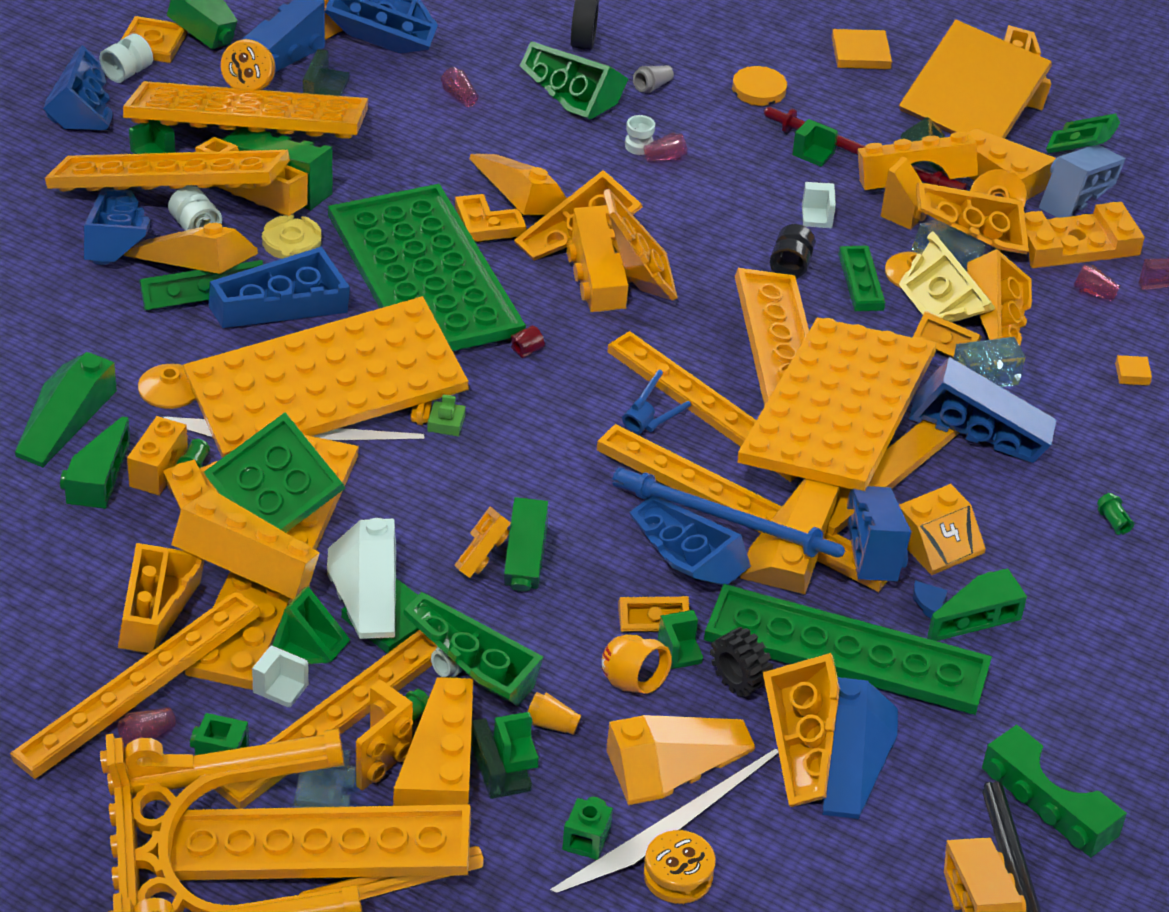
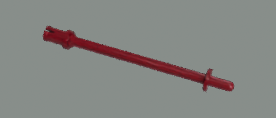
[764,107,968,191]

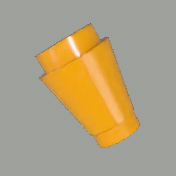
[527,692,582,735]

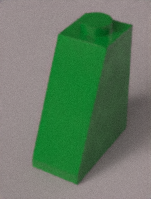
[166,0,237,49]
[504,497,548,592]

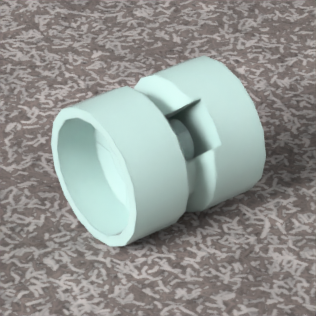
[99,33,153,83]
[168,185,222,231]

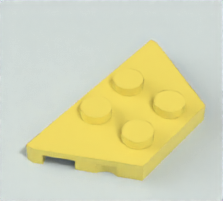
[899,231,995,322]

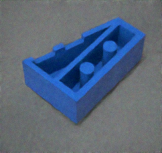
[242,0,325,72]

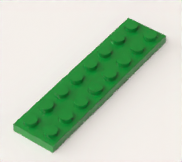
[704,584,992,715]

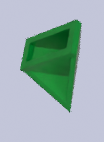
[272,586,351,664]

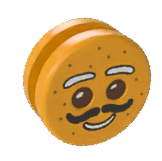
[221,39,276,90]
[643,830,716,904]

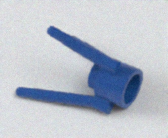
[622,369,691,434]

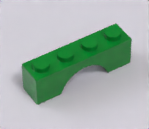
[982,724,1127,858]

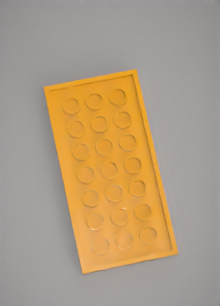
[123,81,368,139]
[183,296,469,458]
[738,317,936,491]

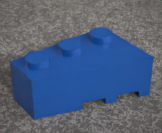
[847,486,911,581]

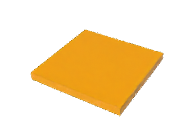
[899,19,1052,139]

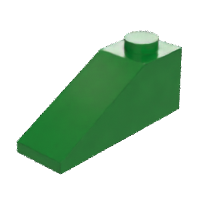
[60,416,130,509]
[927,568,1027,641]

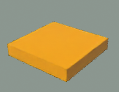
[121,16,188,63]
[832,29,892,69]

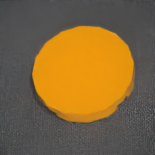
[732,66,787,106]

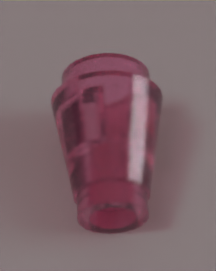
[441,67,479,107]
[643,132,687,162]
[1073,264,1121,302]
[118,707,176,746]

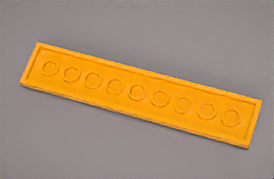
[185,435,359,690]

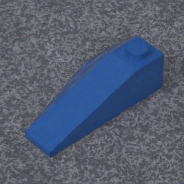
[629,495,751,585]

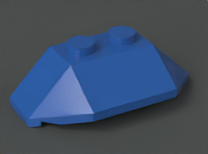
[325,0,438,53]

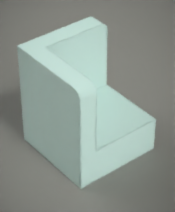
[802,182,836,228]
[252,645,309,707]

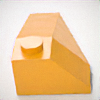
[469,154,567,215]
[514,170,642,261]
[916,182,1029,254]
[604,189,678,301]
[124,223,258,274]
[967,249,1032,363]
[763,653,840,807]
[606,715,755,805]

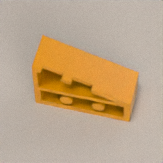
[967,128,1056,201]
[118,543,205,653]
[944,838,1026,912]

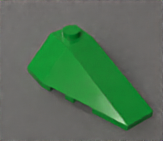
[520,41,628,120]
[15,352,117,468]
[403,592,544,707]

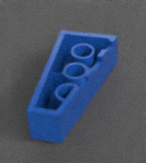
[209,246,350,328]

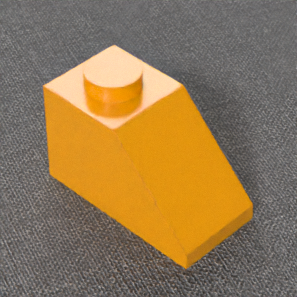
[880,156,927,230]

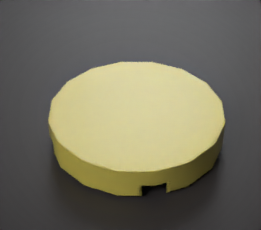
[262,215,321,259]

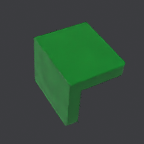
[792,119,838,167]
[129,120,176,154]
[658,610,703,669]
[493,712,539,774]

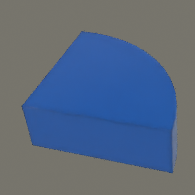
[912,580,948,618]

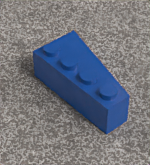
[909,357,1056,463]

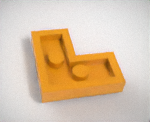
[455,194,526,242]
[455,507,511,578]

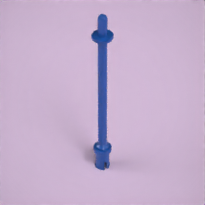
[612,467,845,558]

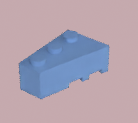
[1039,145,1126,218]

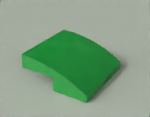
[1046,113,1120,153]

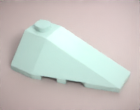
[327,518,396,639]

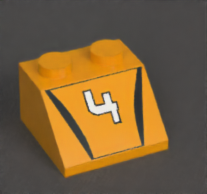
[899,484,986,575]

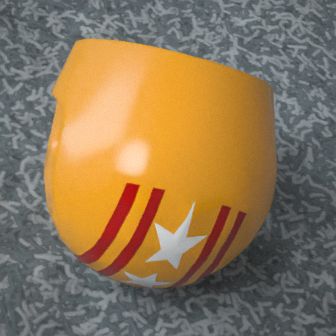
[601,635,672,694]

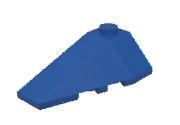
[43,45,113,130]
[84,188,150,265]
[822,677,898,819]

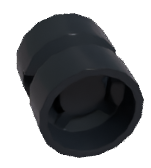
[769,224,816,279]

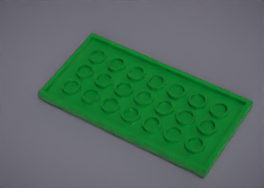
[328,184,526,351]

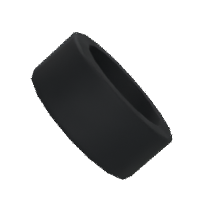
[571,0,599,49]

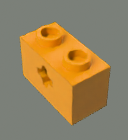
[127,416,188,496]

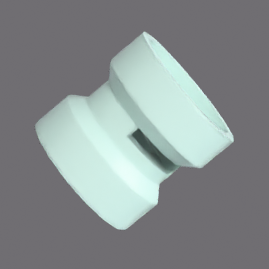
[625,115,655,155]

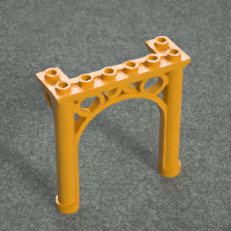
[100,729,362,912]

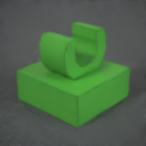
[427,394,466,437]

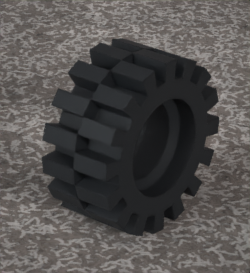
[710,627,773,697]

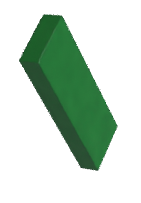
[838,246,886,311]

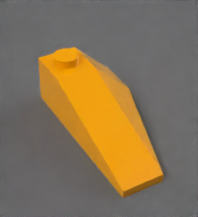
[740,478,841,594]

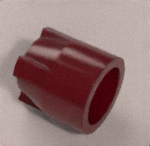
[511,325,545,358]

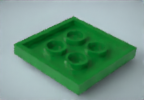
[203,412,345,533]

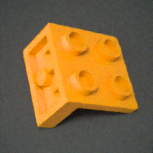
[356,680,413,791]

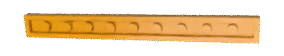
[597,424,888,592]

